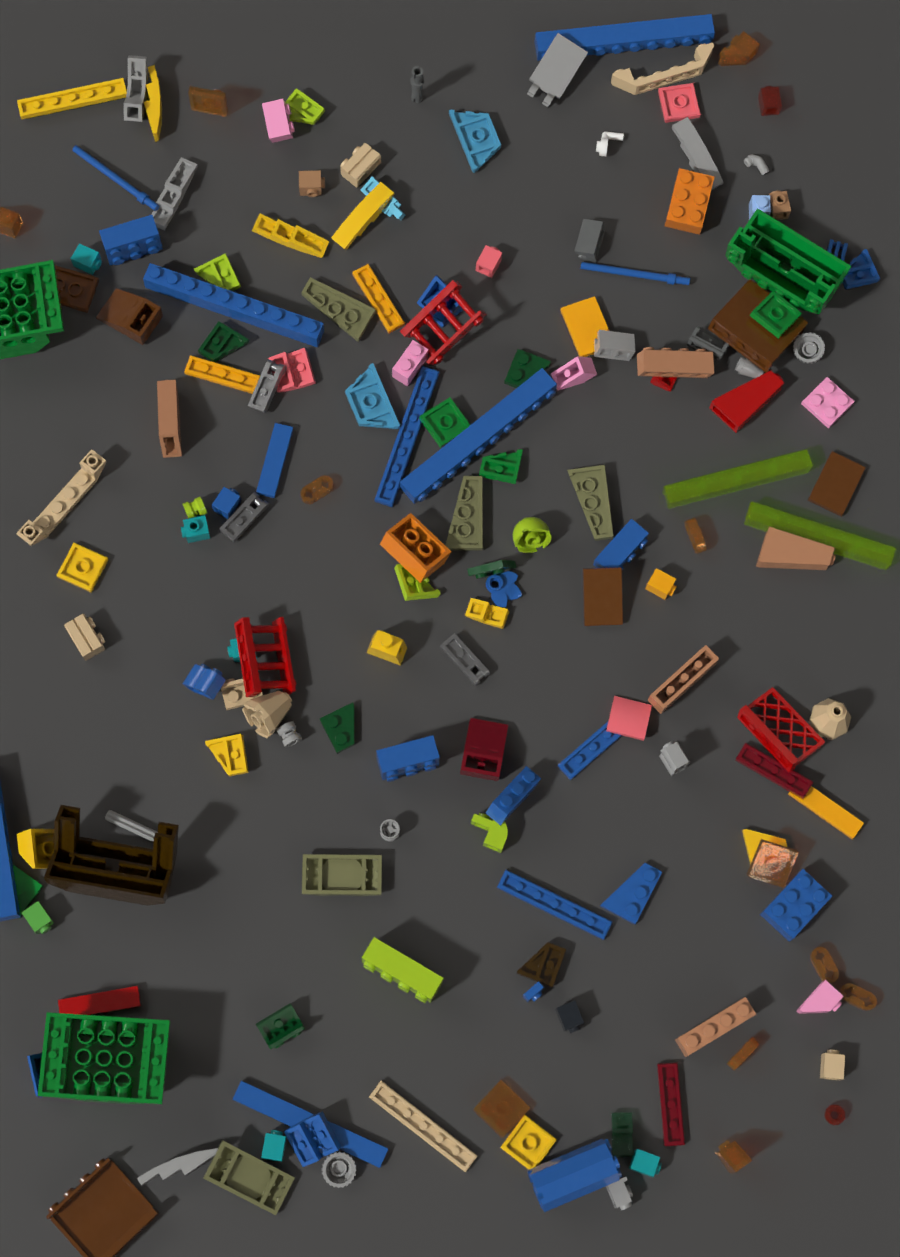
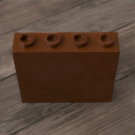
[708,280,808,372]
[46,1158,160,1257]

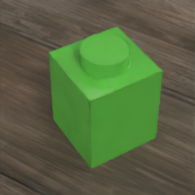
[22,901,54,934]

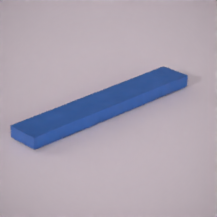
[497,870,612,940]

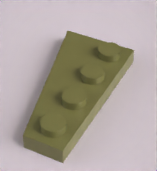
[301,277,376,342]
[445,476,483,550]

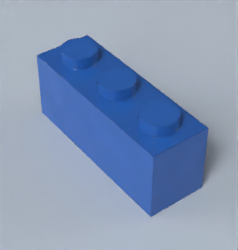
[593,519,649,570]
[486,766,541,826]

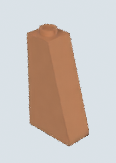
[157,380,182,458]
[756,527,836,570]

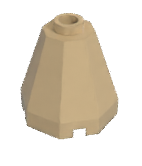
[242,691,292,738]
[809,698,851,740]

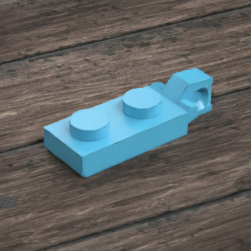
[361,176,406,220]

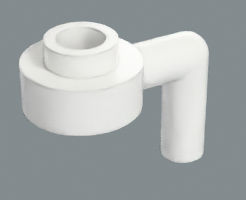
[596,132,624,157]

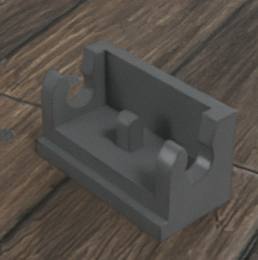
[575,219,605,263]
[687,326,729,363]

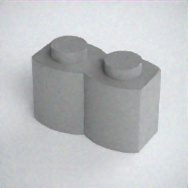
[659,741,690,776]

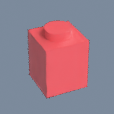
[475,245,502,278]

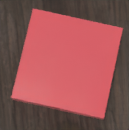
[658,83,701,123]

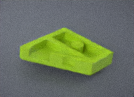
[286,88,325,125]
[194,254,241,291]
[394,564,441,601]

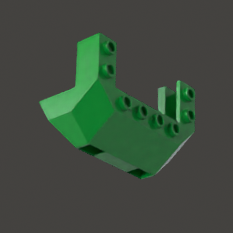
[725,208,851,314]

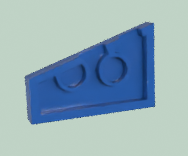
[600,863,662,925]

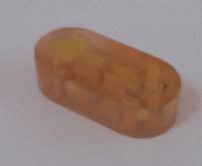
[301,475,333,504]
[684,518,706,554]
[810,947,839,983]
[839,983,877,1011]
[727,1036,760,1071]

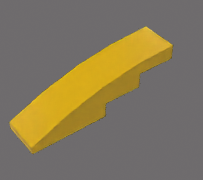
[144,65,162,142]
[331,182,395,250]
[252,213,329,258]

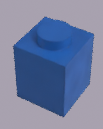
[212,487,241,519]

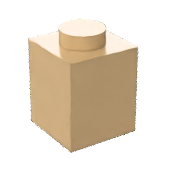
[820,1050,845,1081]

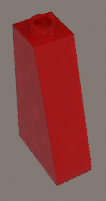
[709,370,784,433]

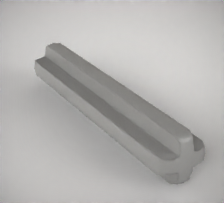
[105,810,158,842]

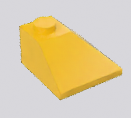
[17,829,54,869]

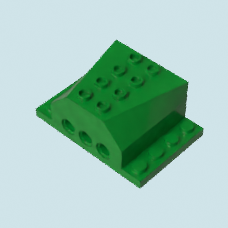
[0,260,64,359]
[38,1012,170,1104]

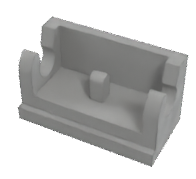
[594,330,635,361]

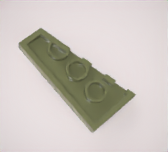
[567,465,614,541]

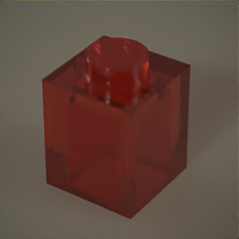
[758,86,782,116]

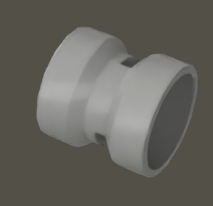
[277,721,302,748]
[380,819,400,842]

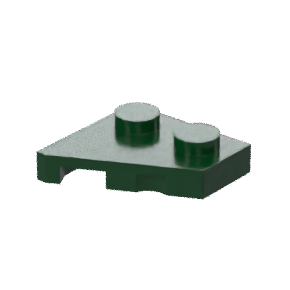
[198,321,249,362]

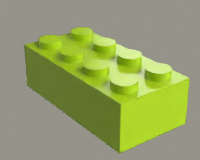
[362,937,443,1003]

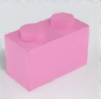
[262,99,295,143]
[392,340,428,387]

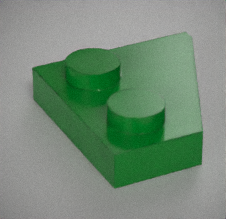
[479,449,523,484]

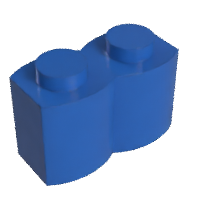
[182,664,226,700]

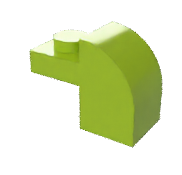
[471,813,508,853]

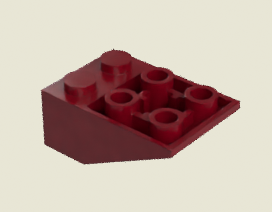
[460,718,508,781]

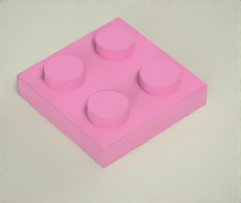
[801,377,854,429]

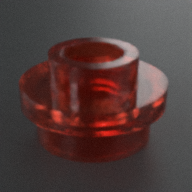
[824,1105,845,1125]

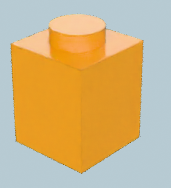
[645,568,677,600]

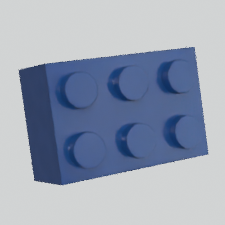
[99,215,163,265]
[376,735,440,782]
[760,869,832,942]

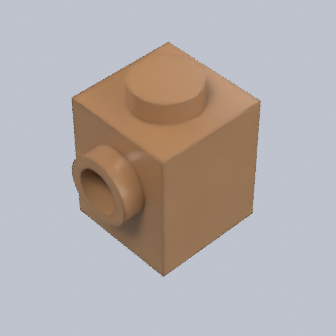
[299,170,325,197]
[769,190,791,220]

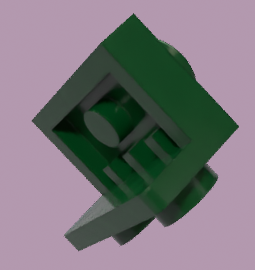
[256,1003,305,1049]

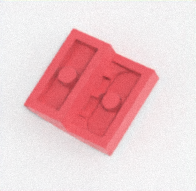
[268,348,316,393]
[606,696,652,741]

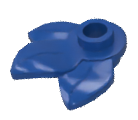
[486,571,522,608]

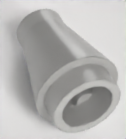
[735,357,764,378]

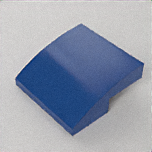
[284,1111,341,1167]

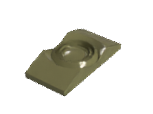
[302,854,382,896]
[203,1140,295,1215]

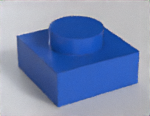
[522,981,544,1002]

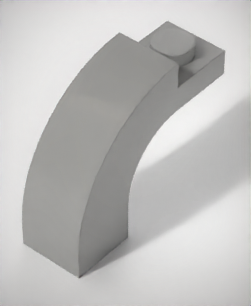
[124,55,148,122]

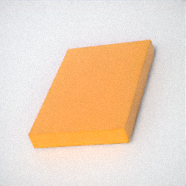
[560,296,609,357]

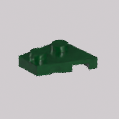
[504,349,551,388]
[467,560,517,579]
[319,702,354,754]

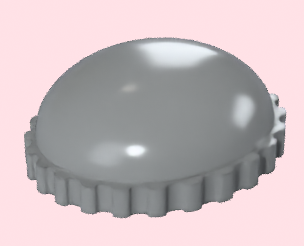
[793,332,825,364]
[321,1151,357,1188]

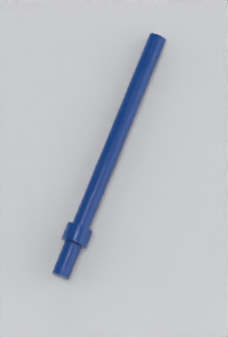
[72,145,159,211]
[580,262,690,285]

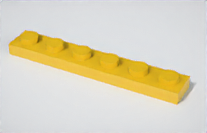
[17,78,127,120]

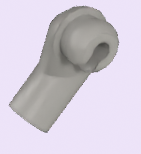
[744,154,770,175]

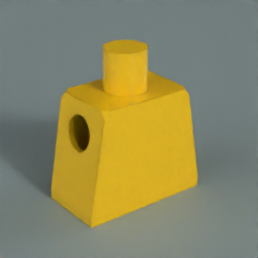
[367,630,407,666]

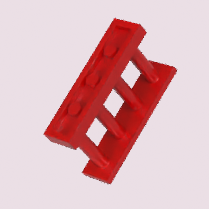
[400,280,486,365]
[234,617,296,698]

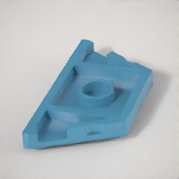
[449,109,501,173]
[345,363,400,429]

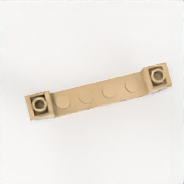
[611,43,714,95]
[16,449,107,546]

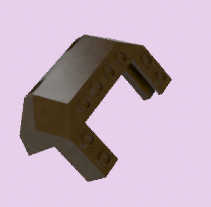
[44,805,179,906]

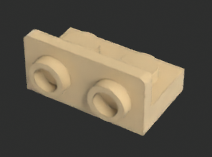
[221,677,263,710]

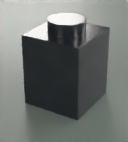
[555,1001,584,1034]

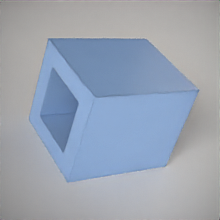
[749,195,771,220]

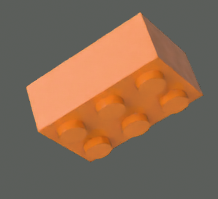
[665,168,714,235]
[380,513,451,583]

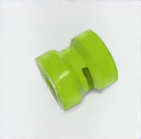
[183,496,207,519]

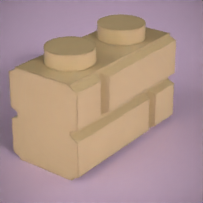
[340,143,381,188]
[64,614,105,661]

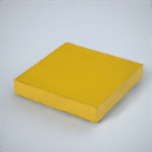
[56,543,109,593]
[500,1114,557,1170]

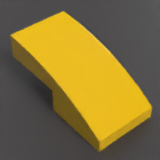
[465,598,509,629]

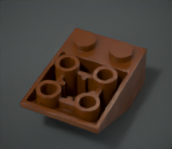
[96,288,163,345]

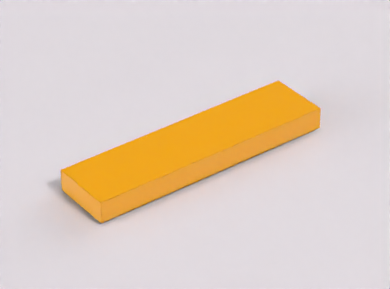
[352,264,405,334]
[184,355,260,394]
[788,786,864,839]

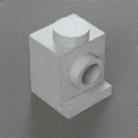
[606,1177,633,1210]

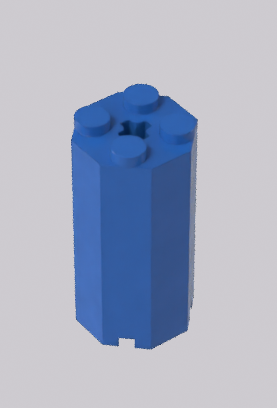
[527,1139,622,1212]

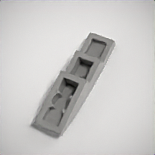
[672,117,724,190]
[151,157,198,231]
[137,1148,218,1185]

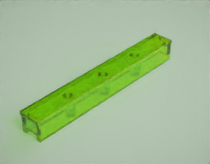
[663,449,813,509]
[744,501,896,570]

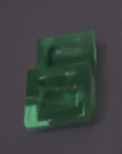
[611,1113,633,1157]

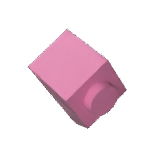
[551,356,597,390]
[796,980,844,1014]

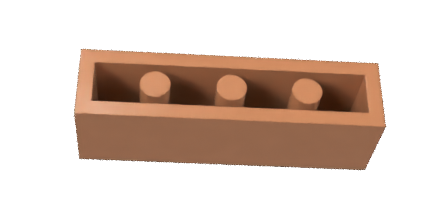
[637,347,714,378]
[648,645,719,714]
[675,997,756,1057]

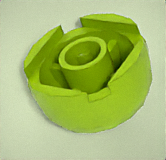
[512,517,552,553]

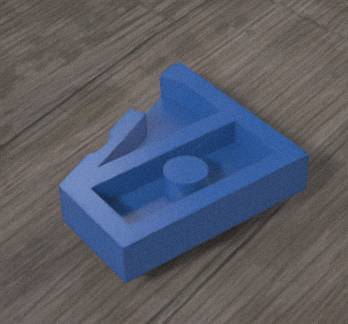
[842,249,880,290]

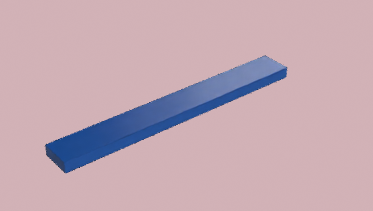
[374,366,439,507]
[232,1081,388,1168]

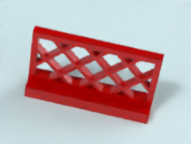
[737,687,825,773]

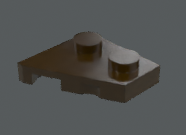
[516,942,566,987]

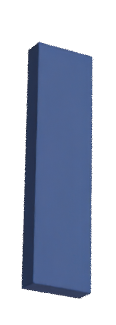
[256,423,293,498]
[558,722,622,780]

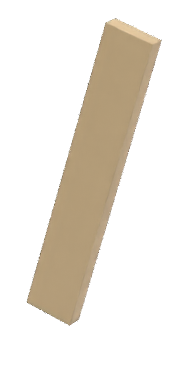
[369,1081,477,1172]

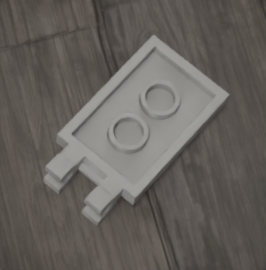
[527,33,588,108]

